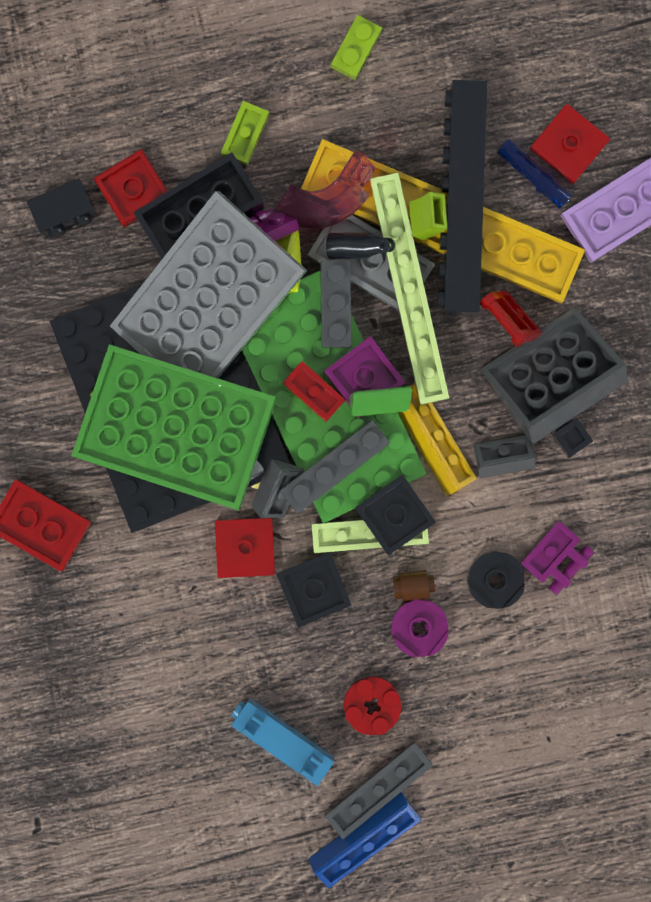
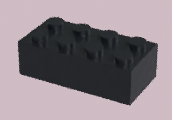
[133,152,264,259]

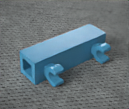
[231,697,334,786]

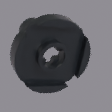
[466,551,525,609]

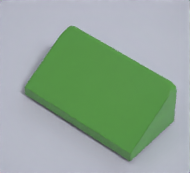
[349,386,412,417]

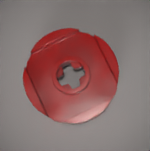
[344,676,401,735]

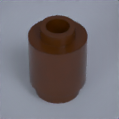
[393,570,435,601]

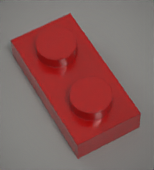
[282,361,345,422]

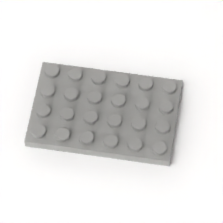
[110,191,307,378]

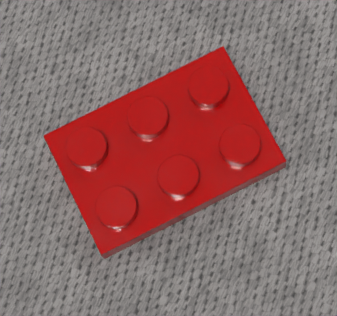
[0,479,92,572]

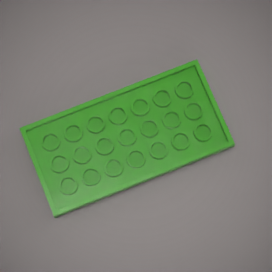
[241,271,426,523]

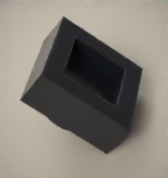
[552,418,593,458]

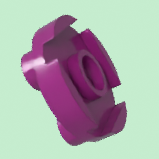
[391,600,449,657]

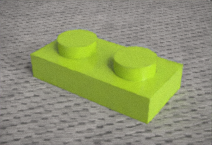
[331,15,382,80]
[221,101,270,166]

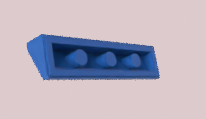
[309,792,421,889]

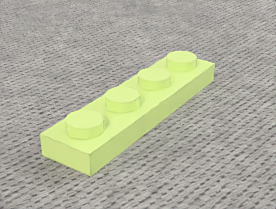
[312,520,429,553]

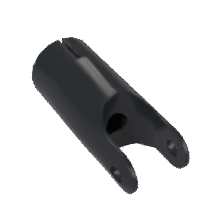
[326,232,395,259]

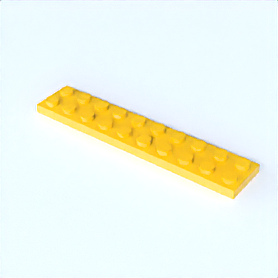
[300,139,585,304]

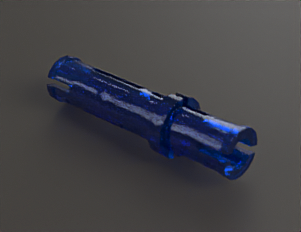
[497,139,572,210]

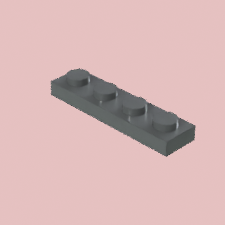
[280,420,390,514]
[324,741,433,839]

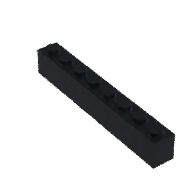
[437,80,487,316]

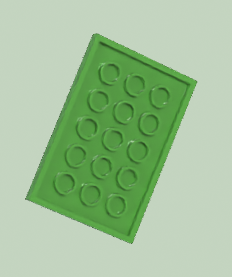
[71,344,277,511]

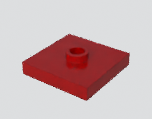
[530,103,610,184]
[93,149,168,228]
[215,518,275,578]

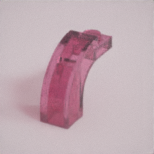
[276,150,375,229]

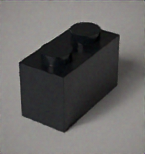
[27,178,98,239]

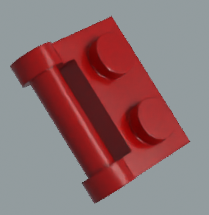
[480,291,543,347]

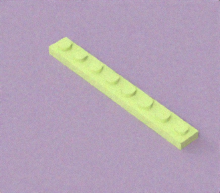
[370,173,449,405]

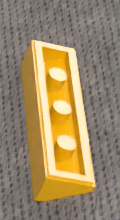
[398,383,477,496]

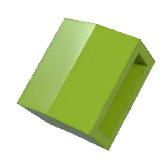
[409,192,447,240]

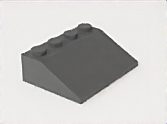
[481,307,628,444]

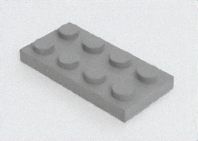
[308,207,435,311]

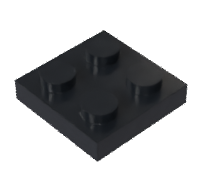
[355,474,436,556]
[277,552,352,627]

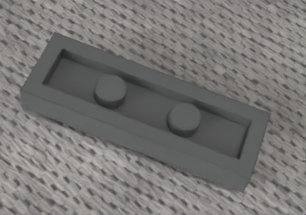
[320,260,351,348]

